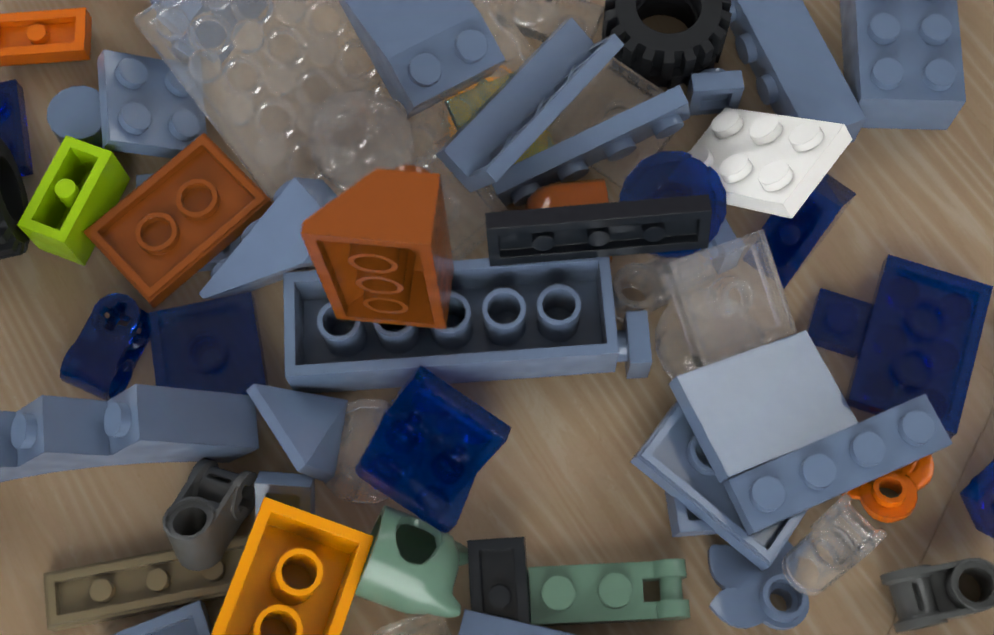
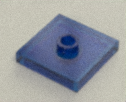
[147,292,269,395]

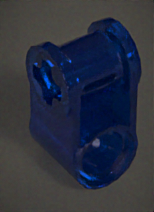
[60,293,154,401]

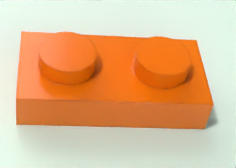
[0,7,92,67]

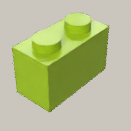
[17,135,131,266]

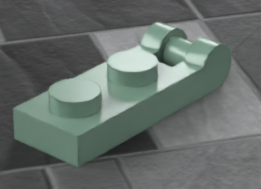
[528,559,691,626]

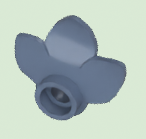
[708,541,809,630]

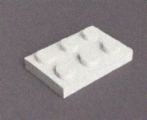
[667,107,853,219]

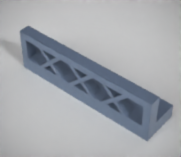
[435,17,624,193]

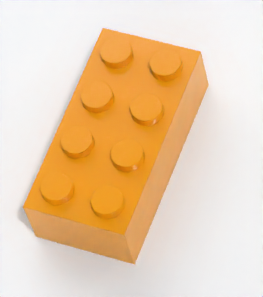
[211,497,374,635]

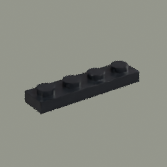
[485,194,712,266]

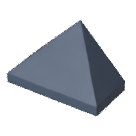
[246,383,348,483]

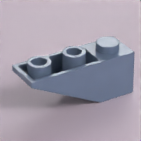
[198,177,337,299]

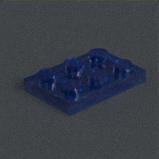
[845,254,993,439]

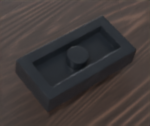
[467,537,531,624]

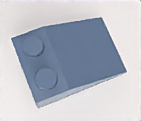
[338,0,506,121]

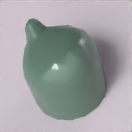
[354,505,468,618]

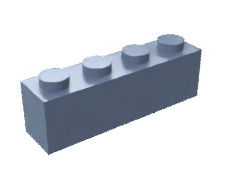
[729,0,866,143]

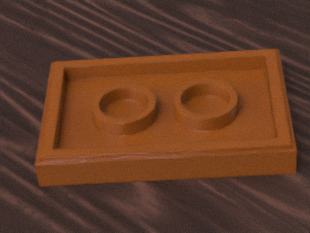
[83,133,273,308]

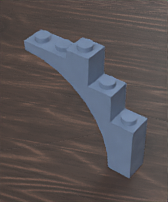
[0,384,259,483]

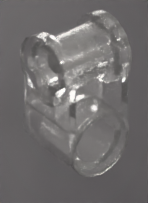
[782,492,888,596]

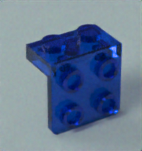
[355,365,512,533]

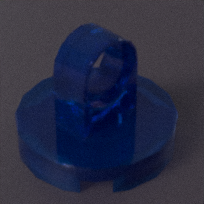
[618,151,727,259]

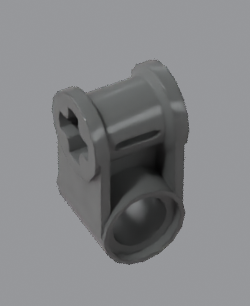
[163,458,258,571]
[880,558,994,633]

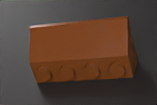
[301,165,454,329]

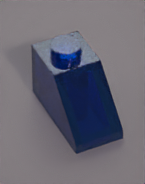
[741,174,856,290]

